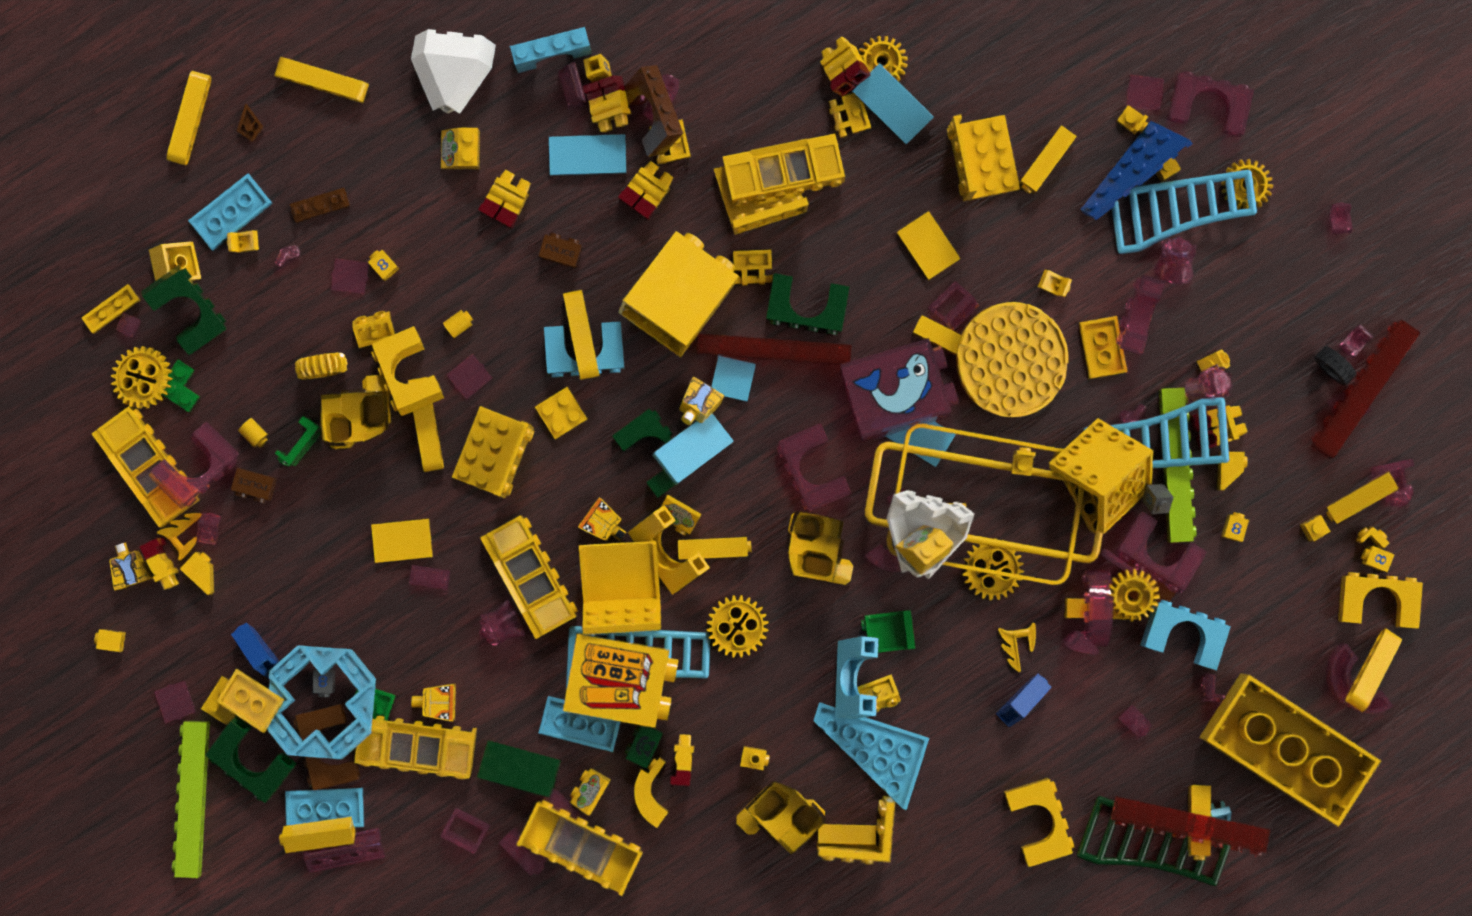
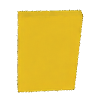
[897,211,960,280]
[1079,316,1127,379]
[371,519,433,563]
[216,669,285,733]

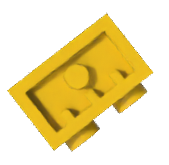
[352,311,395,348]
[857,675,901,713]

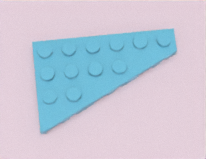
[813,702,929,810]

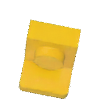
[1116,105,1148,135]
[1011,447,1036,476]

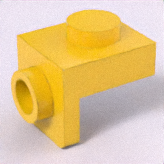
[227,230,259,253]
[1038,270,1072,297]
[1197,349,1230,378]
[1356,527,1389,548]

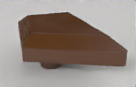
[237,104,264,142]

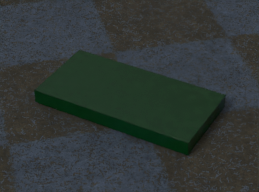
[477,740,561,798]

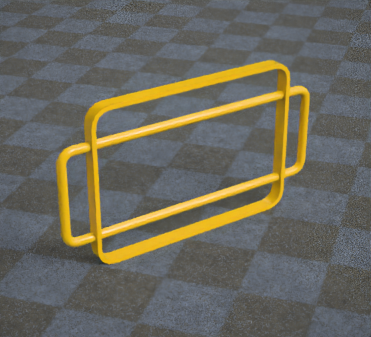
[865,424,1103,585]

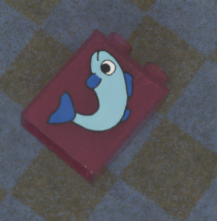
[840,338,959,443]

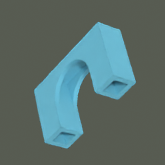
[510,27,592,73]
[544,321,625,378]
[1140,600,1231,670]
[835,636,878,719]

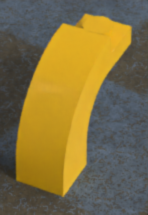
[634,757,668,828]

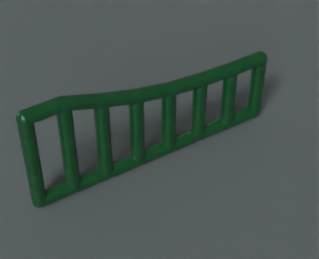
[1077,796,1231,886]

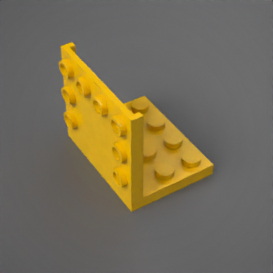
[947,115,1020,201]
[713,154,809,235]
[452,406,535,498]
[1049,418,1153,534]
[579,541,661,635]
[816,795,895,864]

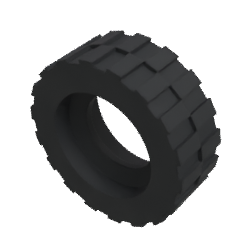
[1314,346,1357,386]

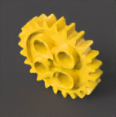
[111,346,173,409]
[962,538,1024,600]
[706,595,769,657]

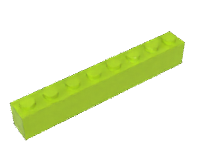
[1159,388,1197,543]
[172,721,210,878]

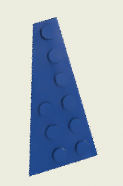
[1080,121,1193,220]

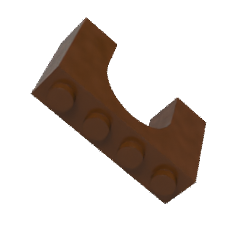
[624,65,683,157]
[293,703,361,791]

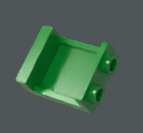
[275,416,322,466]
[861,610,915,653]

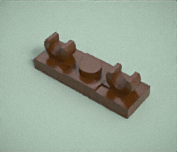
[290,188,350,223]

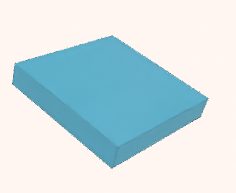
[712,356,756,402]

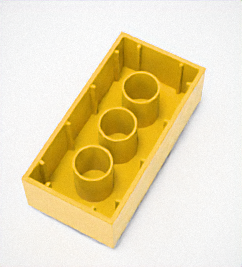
[1199,673,1381,827]

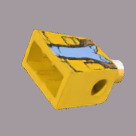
[679,376,724,425]
[109,543,153,590]

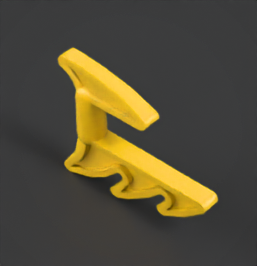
[157,513,203,561]
[998,623,1036,672]

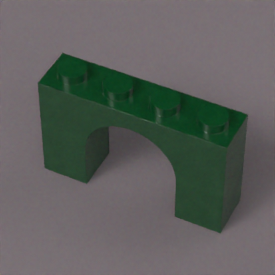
[141,265,227,355]
[766,273,850,336]
[612,409,692,498]
[205,716,297,803]

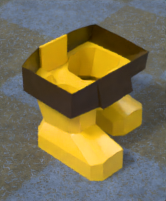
[321,375,391,449]
[788,511,853,585]
[737,781,826,854]

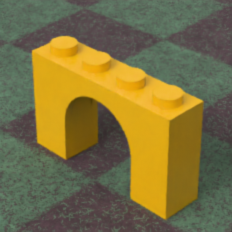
[371,326,444,416]
[628,505,710,595]
[1338,572,1423,629]
[1004,778,1074,867]

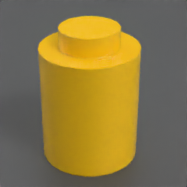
[443,310,473,338]
[238,418,268,448]

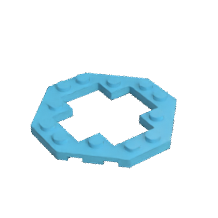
[267,646,376,759]

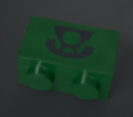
[624,725,663,769]

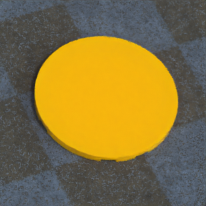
[956,302,1069,417]

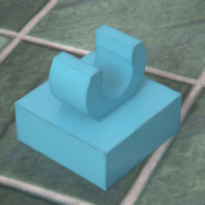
[1211,801,1231,825]

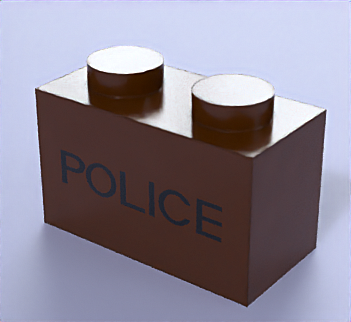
[539,233,583,269]
[231,468,277,503]

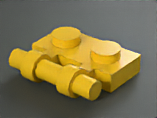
[829,93,871,138]
[733,250,773,286]

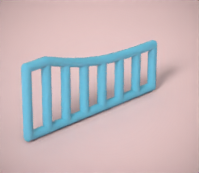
[1112,170,1257,254]
[1084,397,1229,468]
[566,626,711,689]

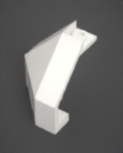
[411,29,496,114]
[887,491,974,579]

